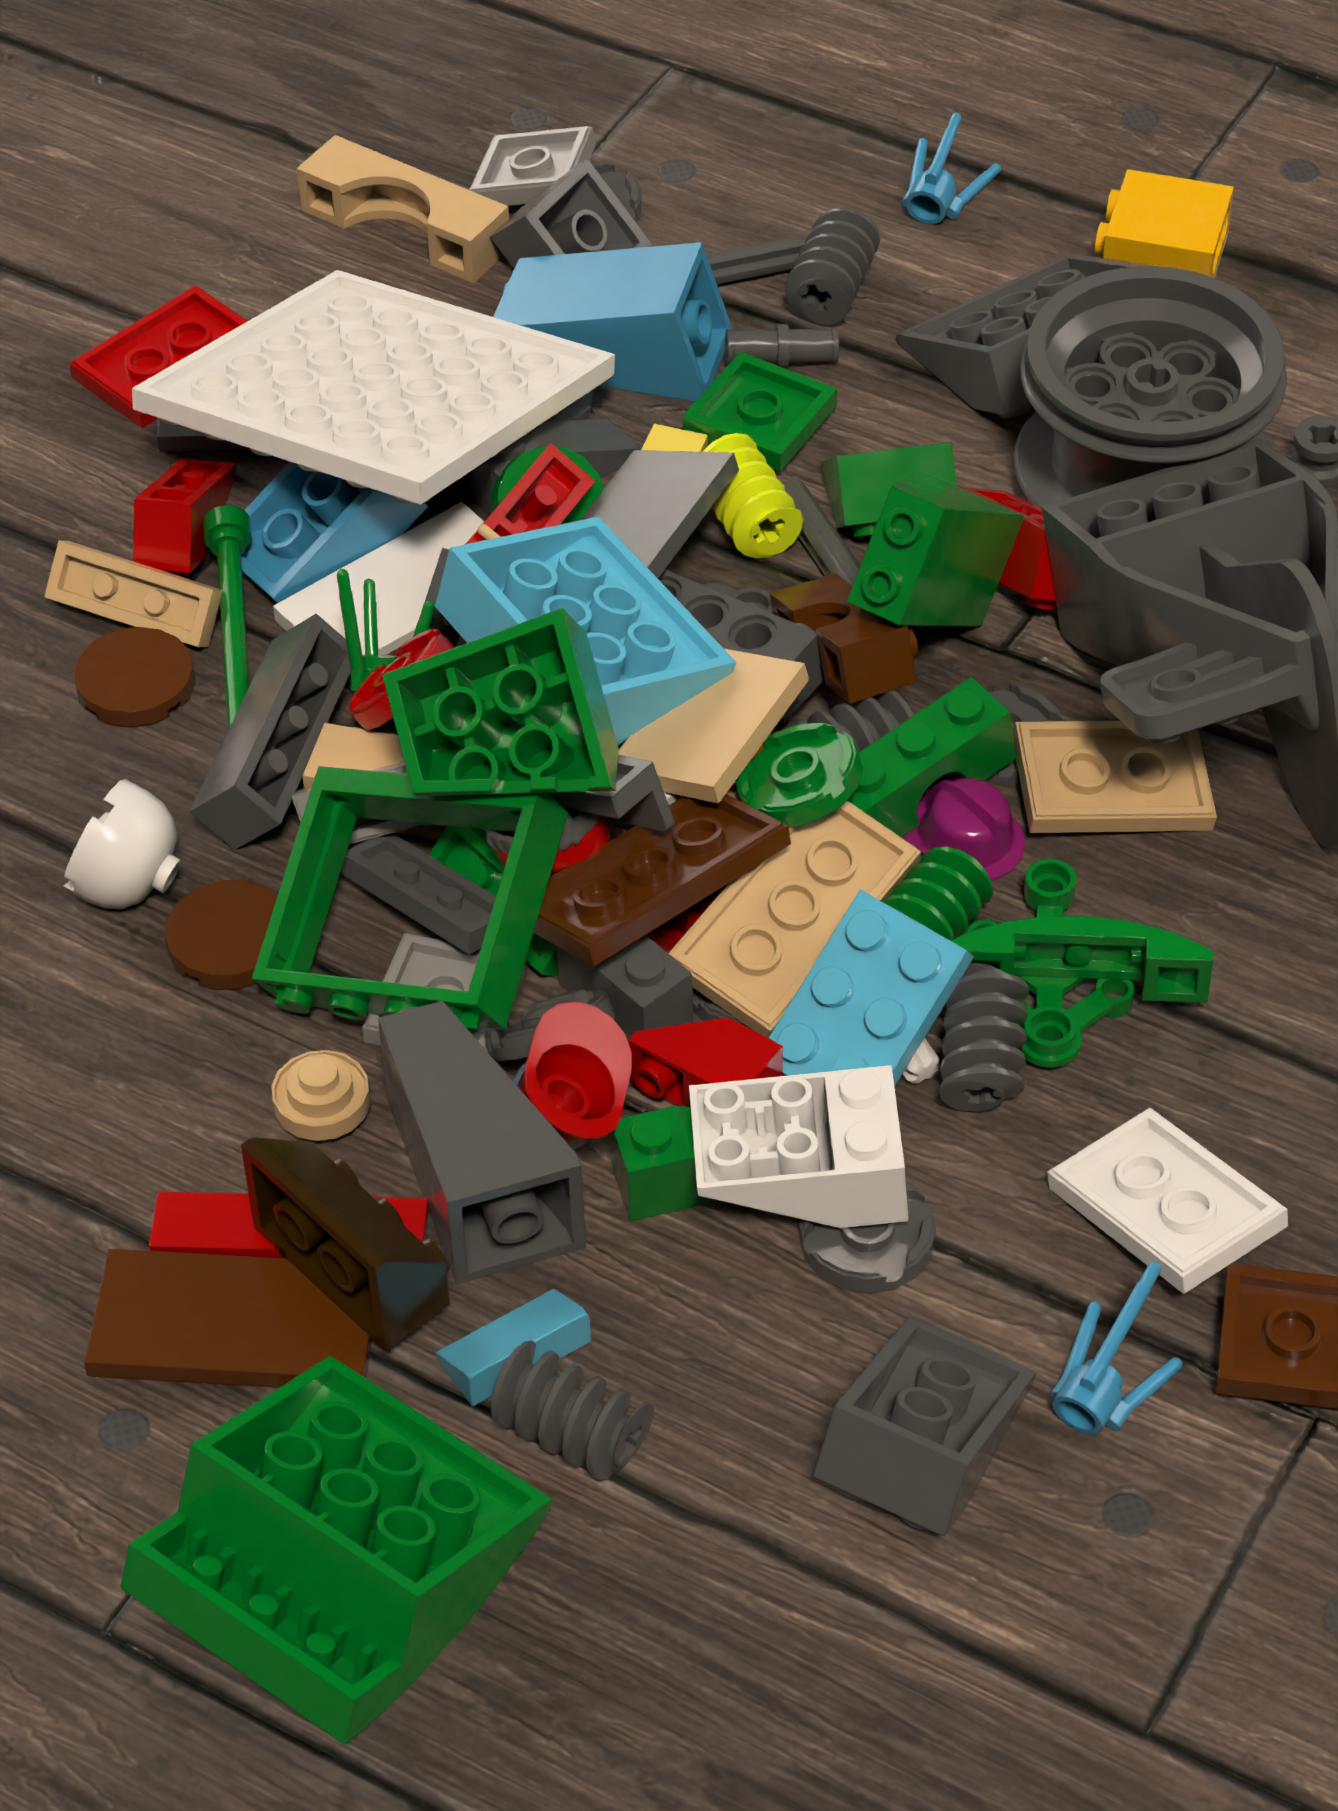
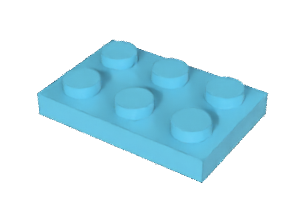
[769,889,974,1087]

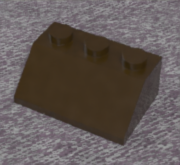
[241,1137,450,1351]

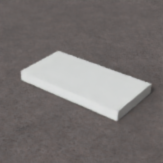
[273,502,484,684]

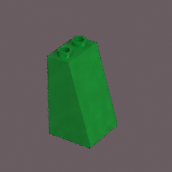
[847,471,1025,626]

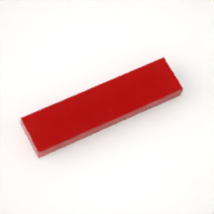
[149,1191,429,1258]

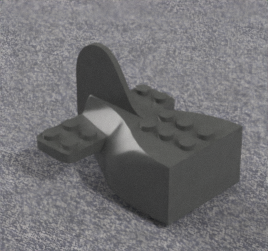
[1041,439,1338,848]

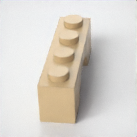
[297,135,509,284]

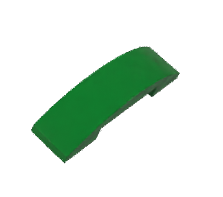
[950,916,1213,1003]

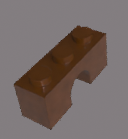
[770,573,919,704]

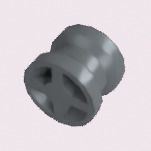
[1291,416,1338,488]

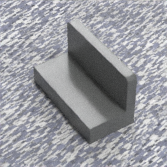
[549,755,675,832]

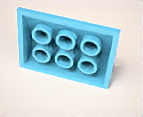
[435,517,736,745]

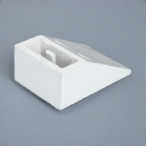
[689,1065,908,1228]

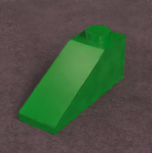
[611,1106,720,1222]

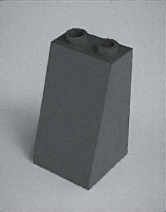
[378,1001,586,1285]

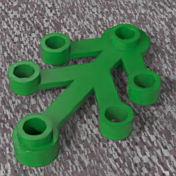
[966,859,1134,1068]

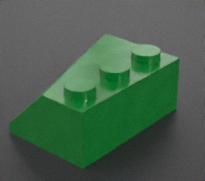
[382,608,619,796]

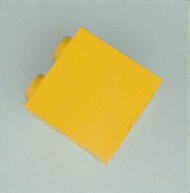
[1094,169,1234,278]

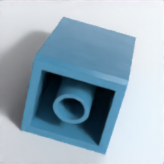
[492,242,733,402]

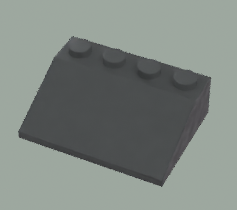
[896,253,1161,419]

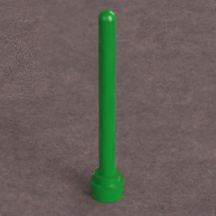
[203,505,251,730]

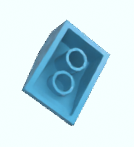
[241,462,428,603]

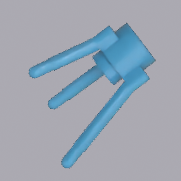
[902,113,1001,224]
[1050,1261,1183,1435]

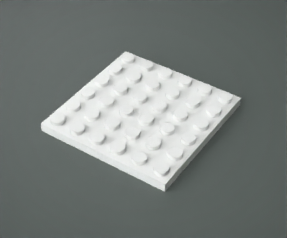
[132,270,615,505]

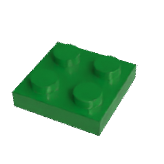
[683,352,837,472]

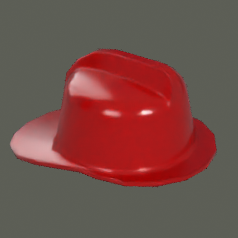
[519,1001,632,1145]

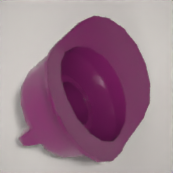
[901,778,1025,881]

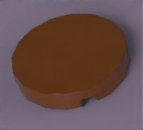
[73,627,195,727]
[165,880,278,989]

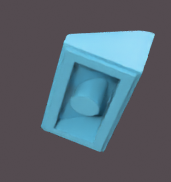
[435,1288,591,1407]

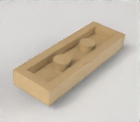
[44,540,223,647]

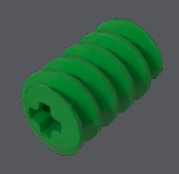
[882,846,993,940]

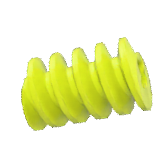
[703,433,803,559]

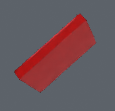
[69,285,248,429]

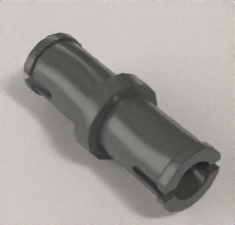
[724,324,839,368]

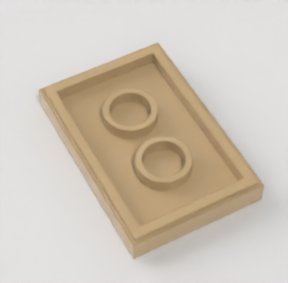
[618,649,809,803]
[1013,721,1217,833]

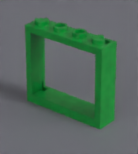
[252,766,568,1034]

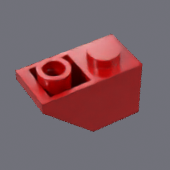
[628,1017,783,1107]

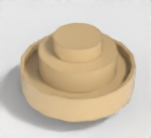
[271,1050,370,1141]

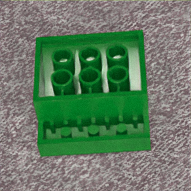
[120,1355,552,1745]

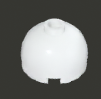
[63,779,182,909]

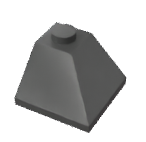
[490,158,652,268]

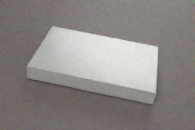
[1047,1108,1288,1294]

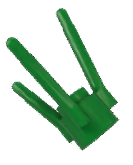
[337,569,435,692]

